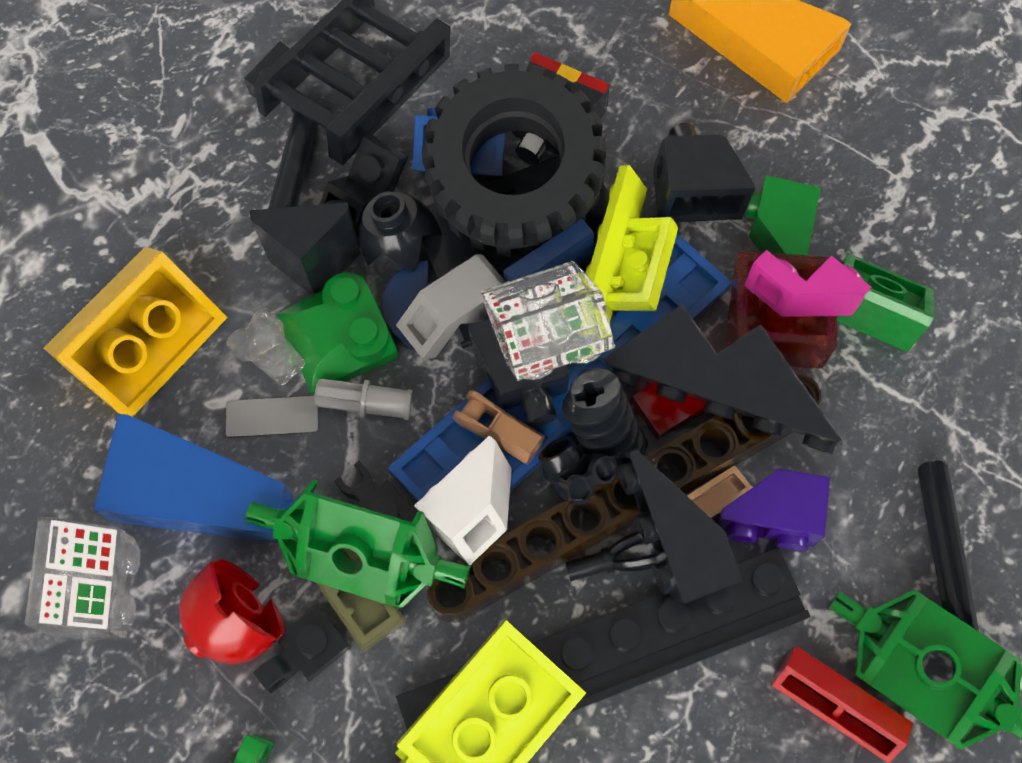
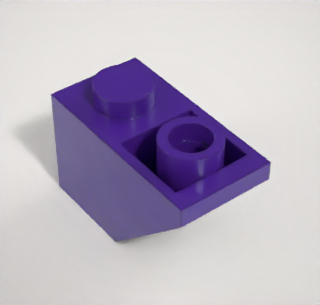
[715,469,830,552]

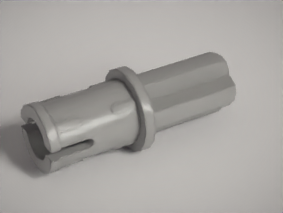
[314,379,413,420]

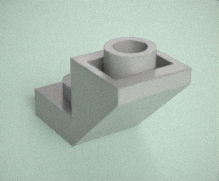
[396,254,510,359]

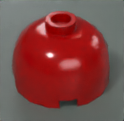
[179,559,285,665]

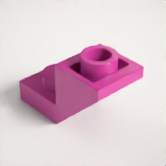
[744,250,872,317]

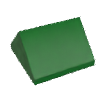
[825,253,934,352]

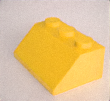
[43,247,228,417]

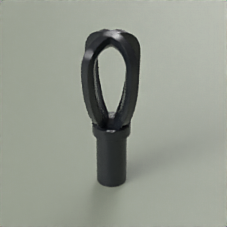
[565,531,658,581]

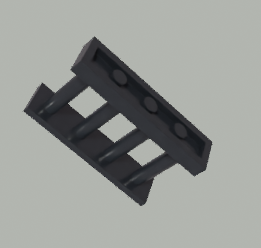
[254,0,451,166]

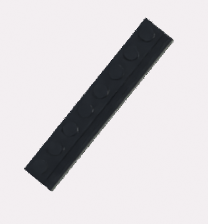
[396,548,811,730]

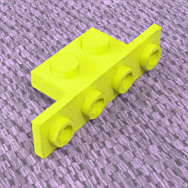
[577,165,679,353]

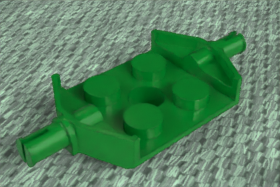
[245,479,471,609]
[829,590,1022,750]

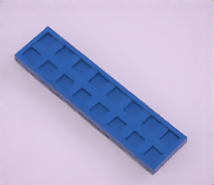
[388,234,732,502]

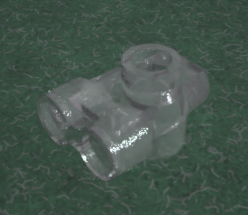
[226,308,305,385]

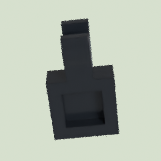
[253,605,351,693]

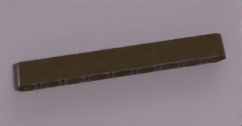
[427,374,821,623]

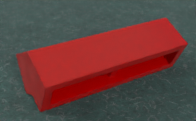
[772,646,913,763]

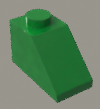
[745,175,821,277]

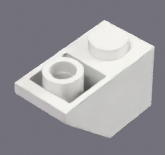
[414,436,512,566]

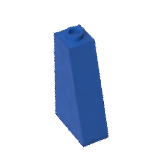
[94,414,294,543]

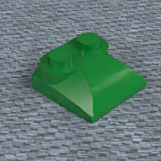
[276,273,399,396]

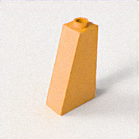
[668,0,852,103]

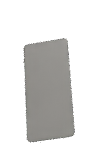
[226,396,318,437]

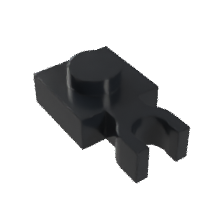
[334,461,417,522]

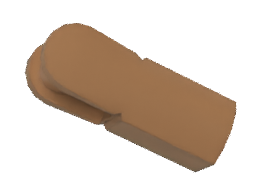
[452,390,545,465]

